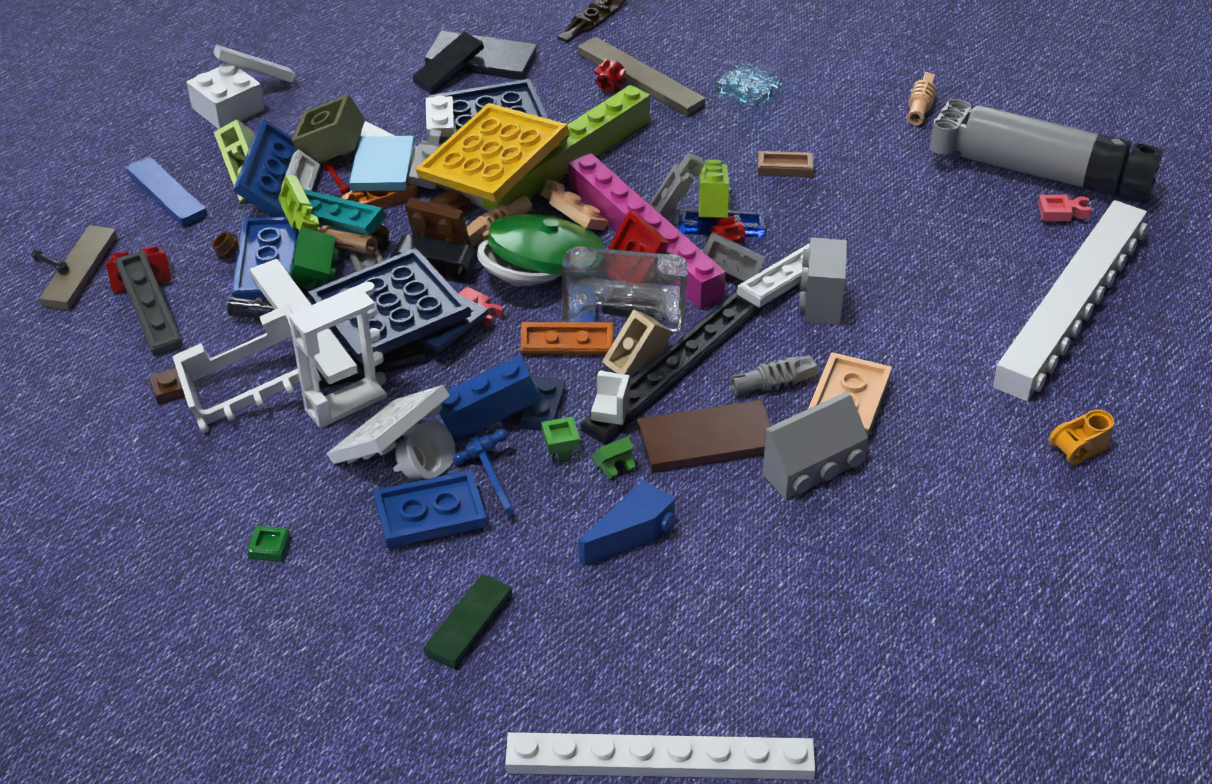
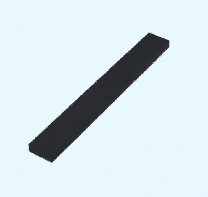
[580,293,759,445]

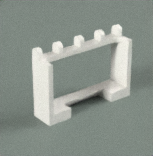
[288,282,387,428]
[172,304,321,434]

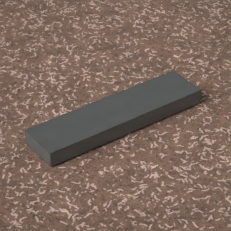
[114,250,183,356]

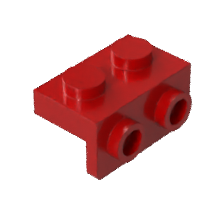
[106,245,172,293]

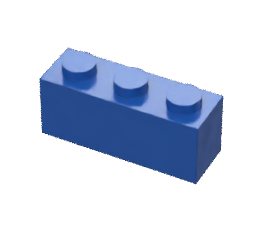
[439,355,543,442]

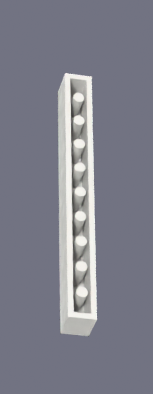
[993,200,1148,401]

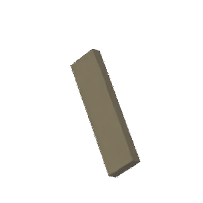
[39,225,117,310]

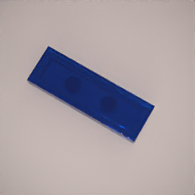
[679,208,765,238]

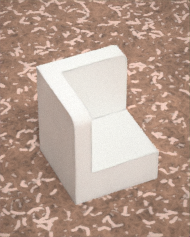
[591,371,630,425]

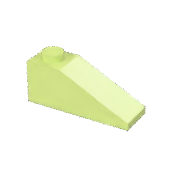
[214,119,254,202]

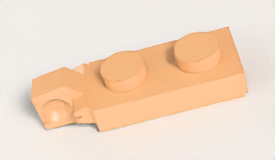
[540,179,608,230]

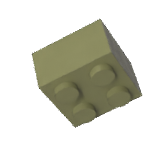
[291,94,365,165]

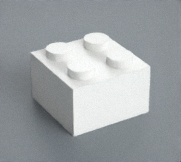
[186,63,265,129]

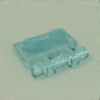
[715,61,783,108]

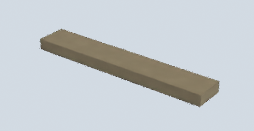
[578,37,705,116]

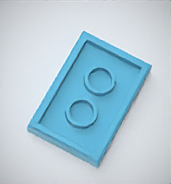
[349,136,415,191]

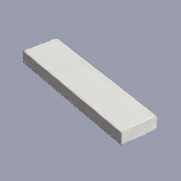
[737,243,810,308]

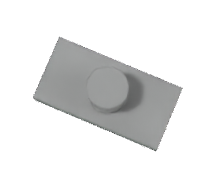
[703,232,766,281]

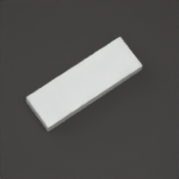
[214,45,295,83]

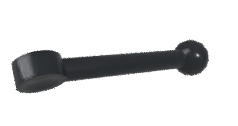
[31,249,69,274]

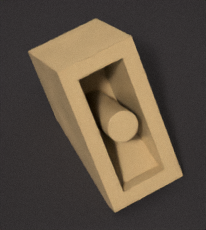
[602,310,673,376]

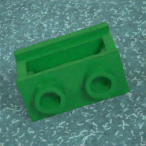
[289,227,338,290]

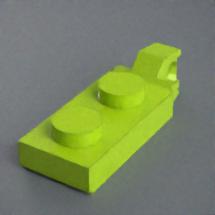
[278,174,319,231]

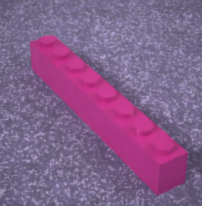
[568,153,725,310]

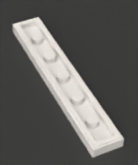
[249,259,358,384]

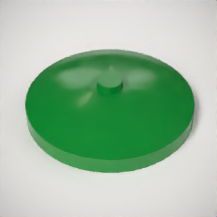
[488,214,605,275]

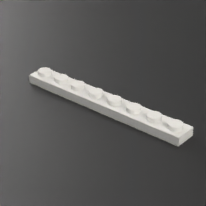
[505,732,815,780]

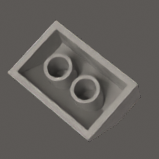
[762,391,868,499]

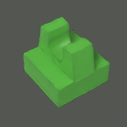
[541,416,581,461]
[592,437,635,479]

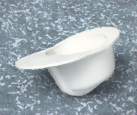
[393,420,455,480]

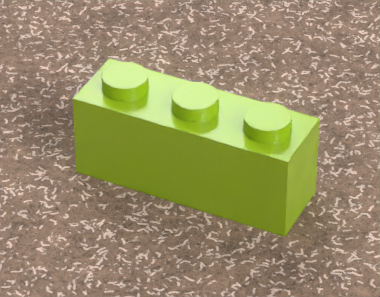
[698,160,729,218]

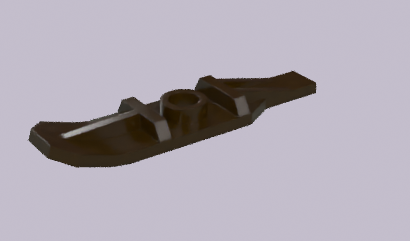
[557,0,626,43]

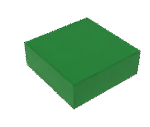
[247,525,291,562]

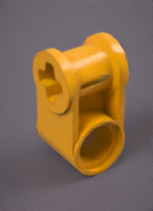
[1049,410,1114,465]

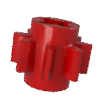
[594,59,627,93]
[711,216,745,244]

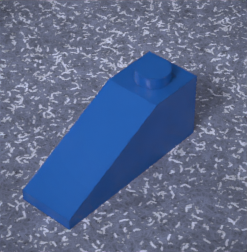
[579,480,676,566]

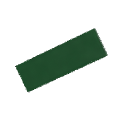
[424,574,512,669]

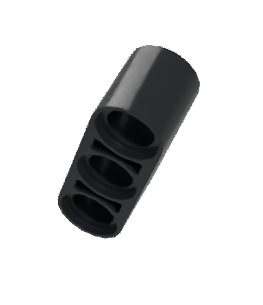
[390,235,478,283]

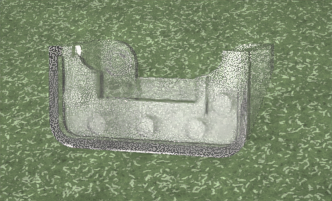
[562,246,688,332]

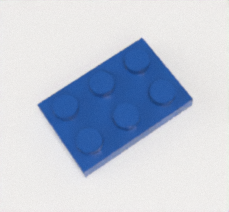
[373,470,487,548]

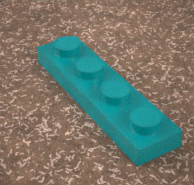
[304,189,387,236]

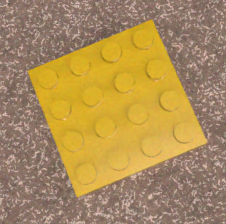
[415,103,570,202]

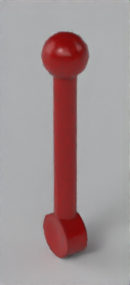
[323,161,350,195]

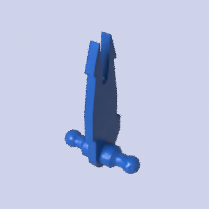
[452,429,516,517]

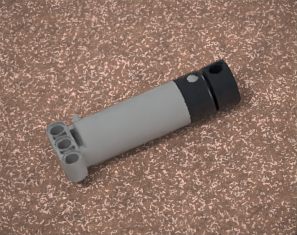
[929,99,1164,204]

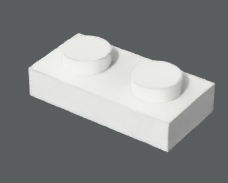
[426,96,454,138]

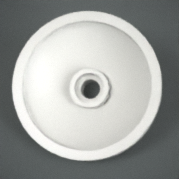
[477,240,561,286]

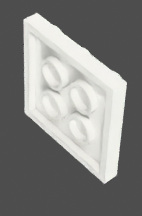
[326,385,450,464]

